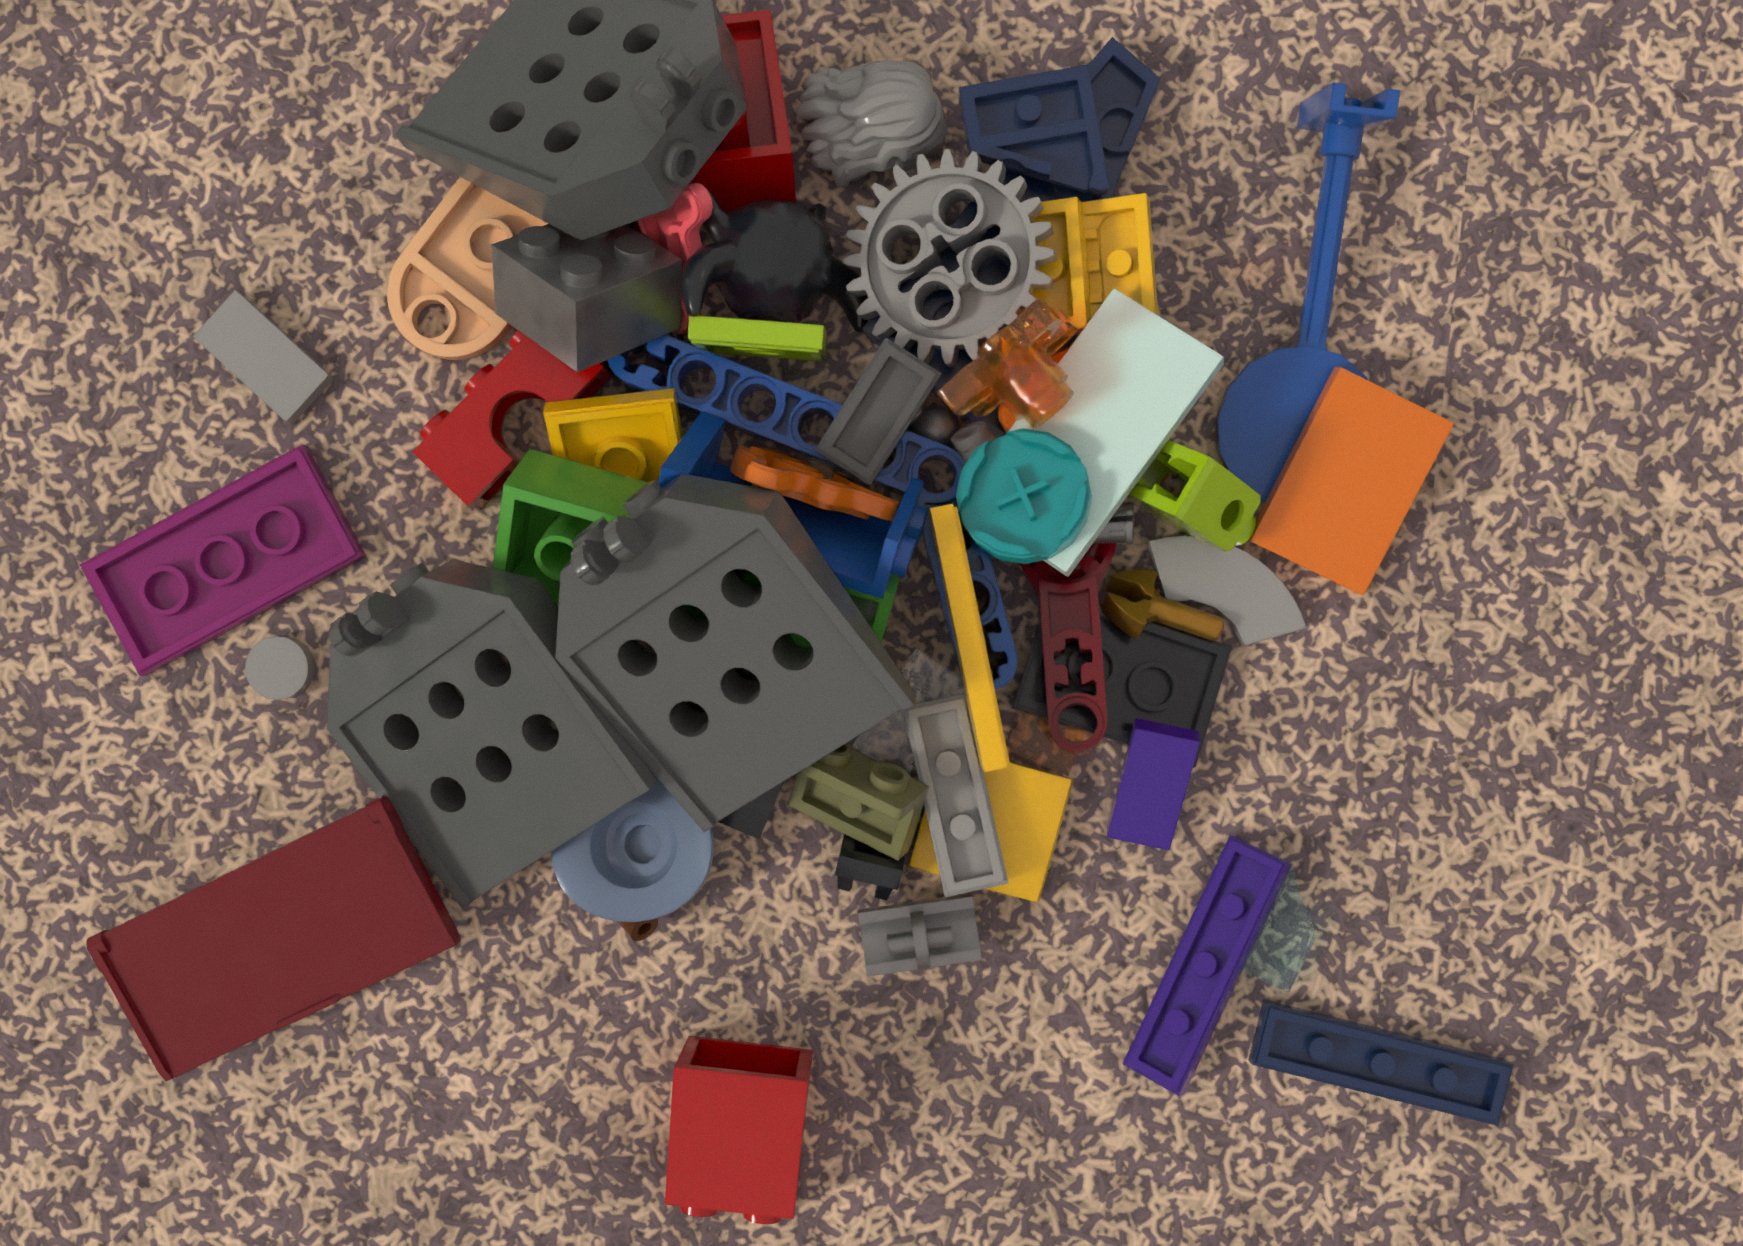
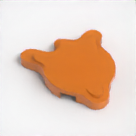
[730,445,899,521]

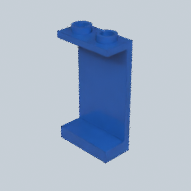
[658,411,929,599]

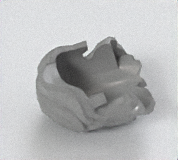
[797,59,947,187]

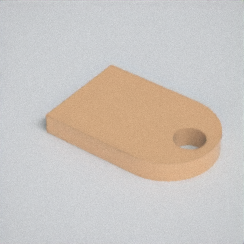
[387,177,548,360]

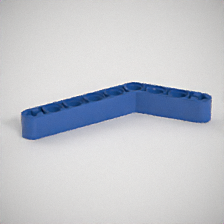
[608,335,1018,690]

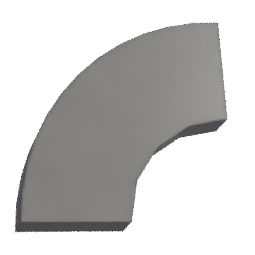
[1146,536,1306,646]

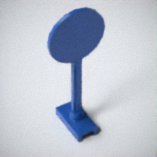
[1216,82,1400,503]

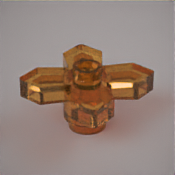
[937,298,1079,429]

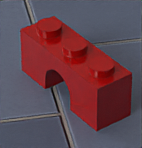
[412,330,613,510]

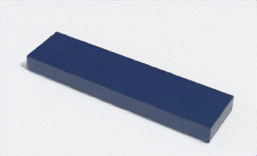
[1248,999,1514,1126]

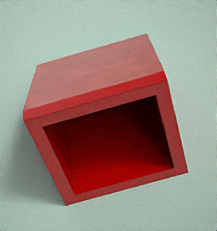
[665,1036,813,1224]

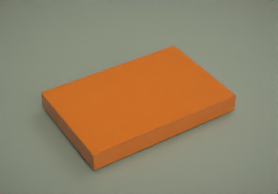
[1248,367,1454,596]

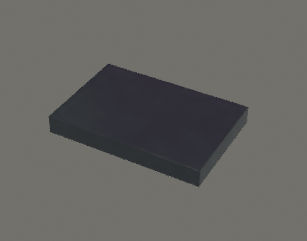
[1011,602,1232,768]

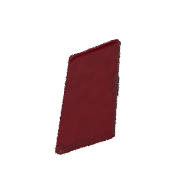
[86,795,461,1081]

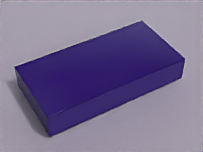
[1107,718,1200,850]

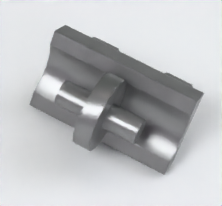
[858,893,982,977]

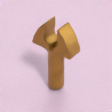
[1101,569,1224,641]

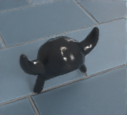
[681,187,868,332]

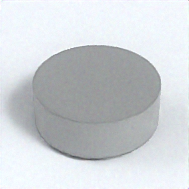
[245,636,315,700]

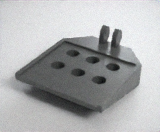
[395,0,747,240]
[555,474,916,832]
[327,559,657,908]

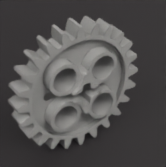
[843,149,1057,368]

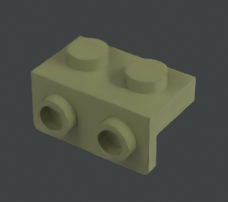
[788,742,929,861]

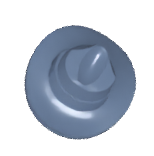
[551,770,714,922]

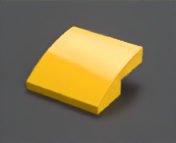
[1021,193,1159,337]
[909,761,1074,902]

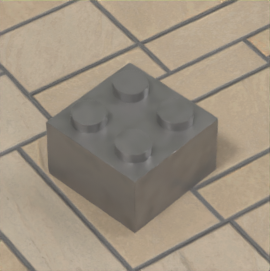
[491,224,682,372]

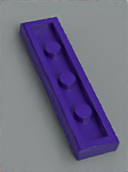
[1123,835,1292,1096]

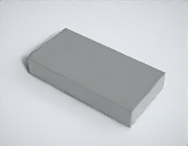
[193,290,335,424]

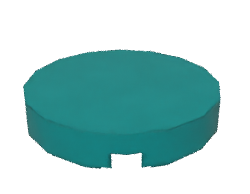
[956,428,1092,564]

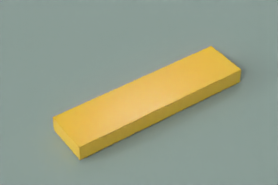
[928,504,1010,773]

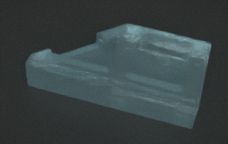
[1243,857,1317,993]

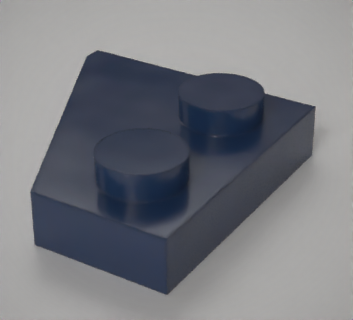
[958,64,1110,196]

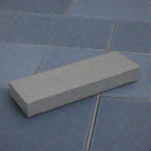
[904,693,1008,897]

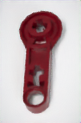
[1019,543,1117,754]

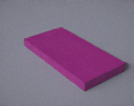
[80,444,367,676]

